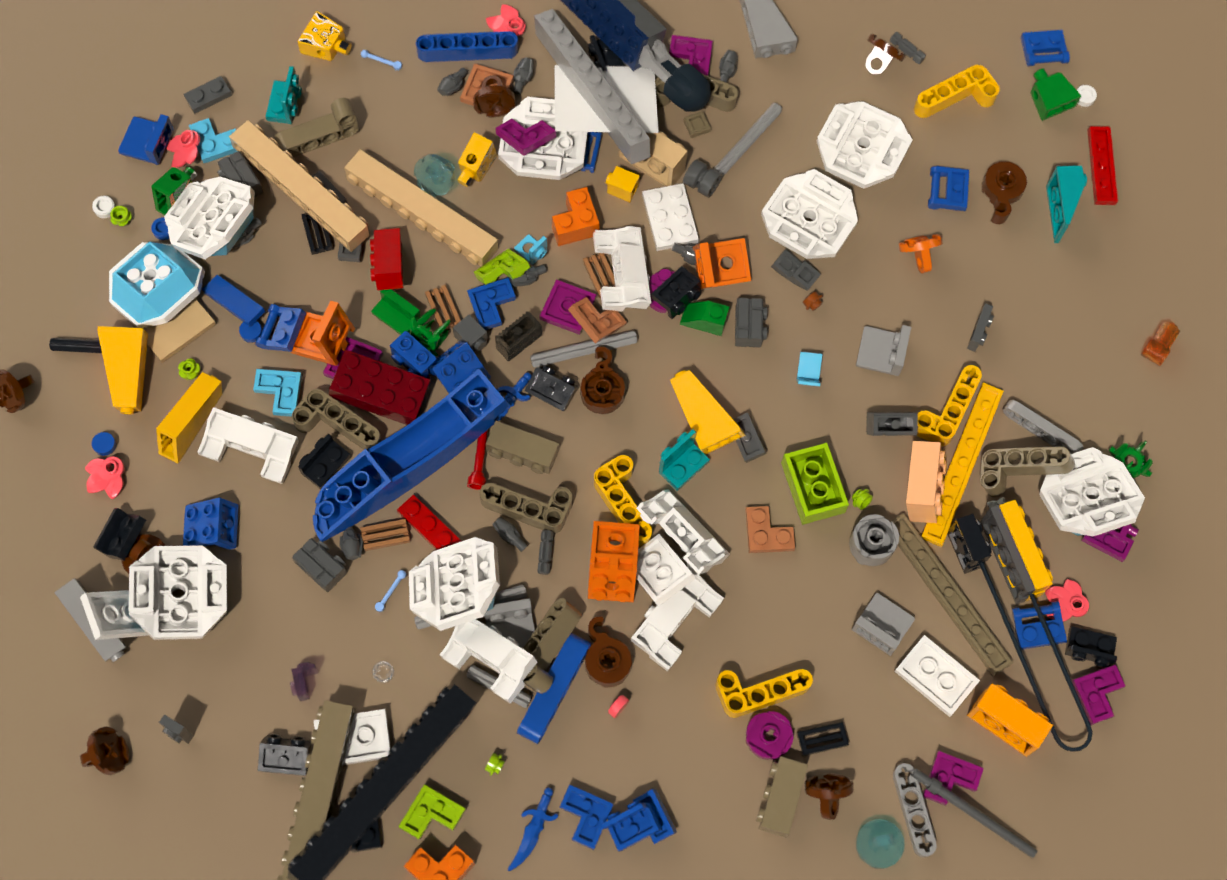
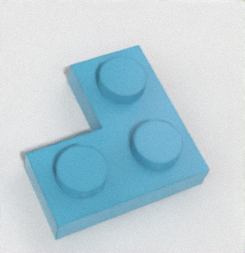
[189,118,237,164]
[253,369,302,417]

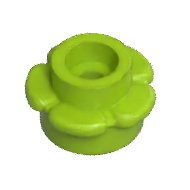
[110,206,132,226]
[178,359,200,380]
[852,489,873,510]
[485,753,505,776]

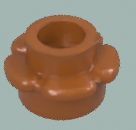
[803,291,823,311]

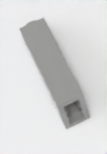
[54,578,127,662]

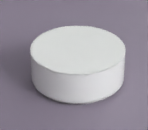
[1077,85,1097,107]
[92,196,116,219]

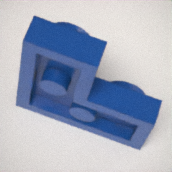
[467,277,516,330]
[560,784,614,850]

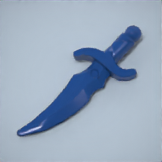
[494,372,532,421]
[508,787,558,871]

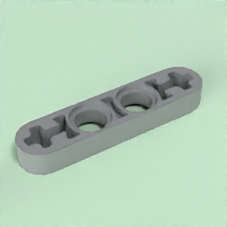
[1003,400,1083,454]
[893,763,937,857]

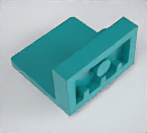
[265,66,302,124]
[659,429,710,491]

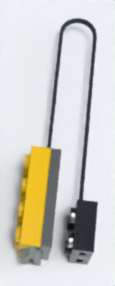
[947,497,1093,752]

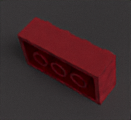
[329,349,430,425]

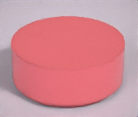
[608,695,629,718]

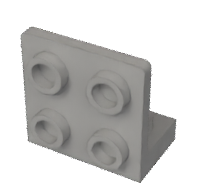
[856,325,911,376]
[852,593,915,656]
[485,598,535,648]

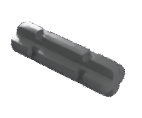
[890,32,926,64]
[537,530,554,575]

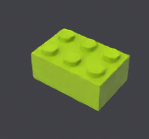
[781,443,849,525]

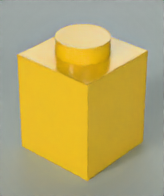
[605,166,640,203]

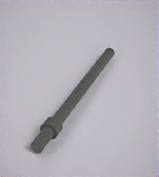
[911,768,1037,858]

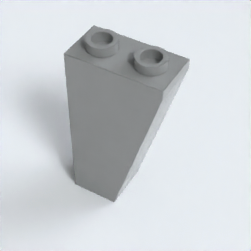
[740,0,797,58]

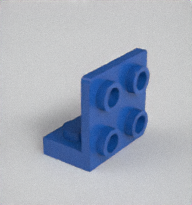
[118,114,174,165]
[428,341,491,393]
[183,498,239,550]

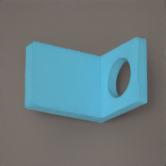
[514,234,547,265]
[796,351,822,386]

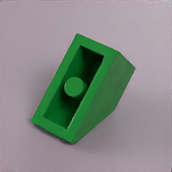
[680,301,729,336]

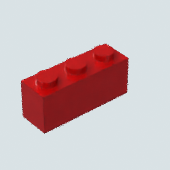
[370,228,403,290]

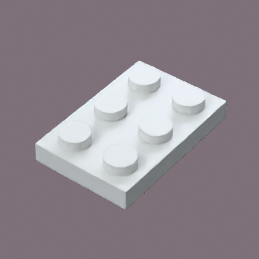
[642,183,699,251]
[636,534,696,607]
[80,590,149,640]
[894,635,980,717]
[314,709,391,765]

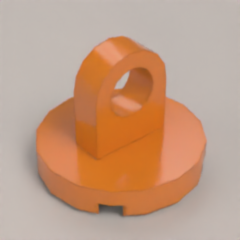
[899,234,943,274]

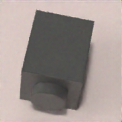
[453,314,488,352]

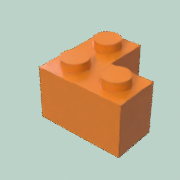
[552,187,600,246]
[404,845,475,880]

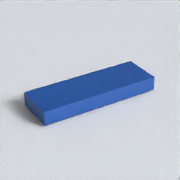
[202,275,265,327]

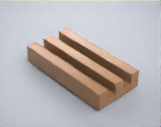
[583,253,615,298]
[425,285,461,331]
[360,519,410,551]

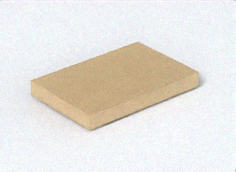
[144,298,216,363]

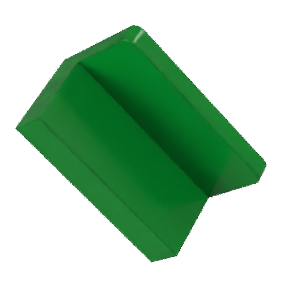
[371,289,421,335]

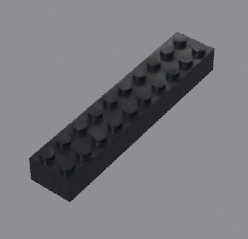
[287,684,477,880]

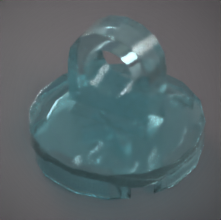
[414,154,455,196]
[856,819,905,869]

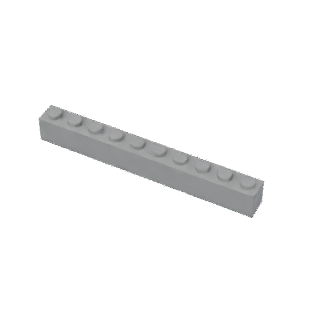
[534,9,650,165]

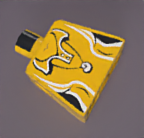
[297,11,352,61]
[457,132,497,187]

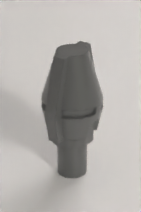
[719,50,738,83]
[513,58,533,94]
[437,68,467,96]
[232,217,262,248]
[672,243,696,266]
[509,265,547,287]
[493,517,527,552]
[340,526,363,560]

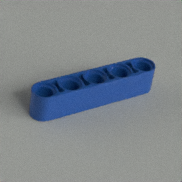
[416,31,518,62]
[517,633,592,744]

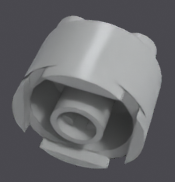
[849,514,899,566]

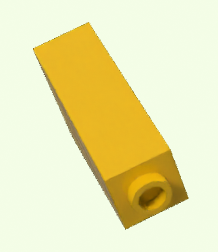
[97,326,148,415]
[670,370,746,455]
[156,372,222,464]

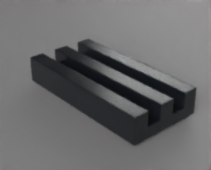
[301,213,333,255]
[796,722,849,757]

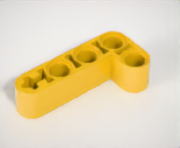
[914,65,1000,118]
[916,365,982,447]
[594,455,652,547]
[715,669,813,718]

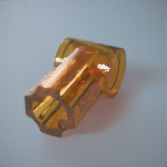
[1141,322,1180,366]

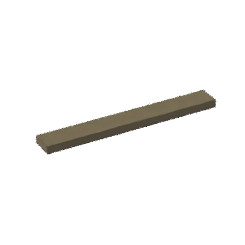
[890,513,1013,676]

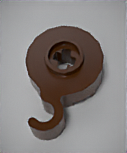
[982,161,1027,224]
[580,347,625,414]
[585,617,632,688]

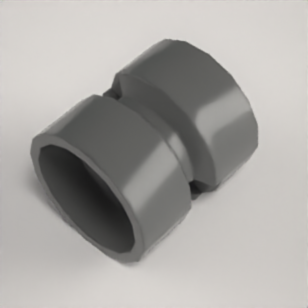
[683,159,723,198]

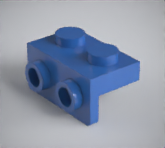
[390,331,437,379]
[601,800,662,851]

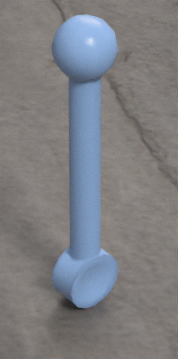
[361,50,402,70]
[375,570,406,612]

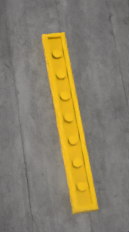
[921,382,1004,547]

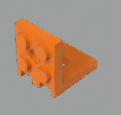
[693,238,751,289]
[291,301,355,366]
[588,521,640,602]

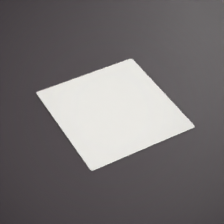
[555,65,658,133]

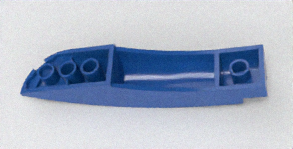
[313,369,510,542]

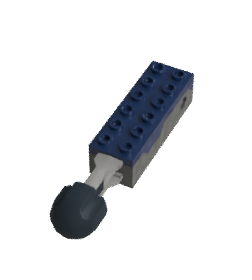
[560,0,711,112]

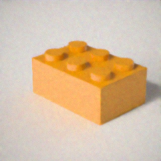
[967,683,1053,757]

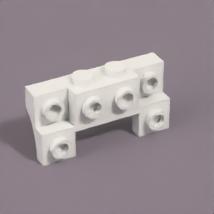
[593,226,651,311]
[197,407,299,484]
[636,489,730,575]
[631,567,724,672]
[440,619,537,704]

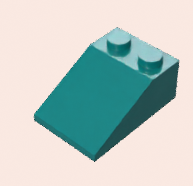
[1046,165,1087,243]

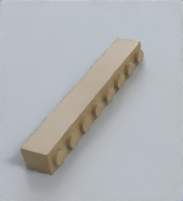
[229,120,370,252]
[344,150,498,266]

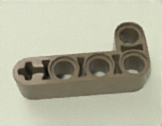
[655,74,738,112]
[274,98,359,157]
[292,389,381,450]
[980,447,1075,497]
[480,483,572,533]
[522,598,581,694]

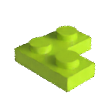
[474,249,531,285]
[398,784,466,840]

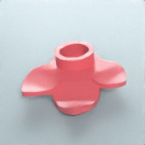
[486,4,525,36]
[165,130,200,168]
[85,456,124,499]
[1045,579,1089,622]

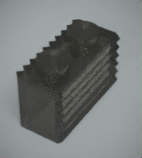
[495,311,542,361]

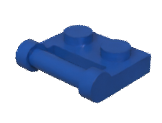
[1021,30,1070,66]
[928,166,969,211]
[255,304,306,352]
[1012,601,1067,650]

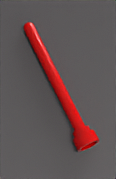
[467,430,488,490]

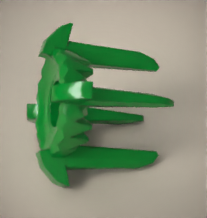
[409,309,451,356]
[1109,440,1153,478]

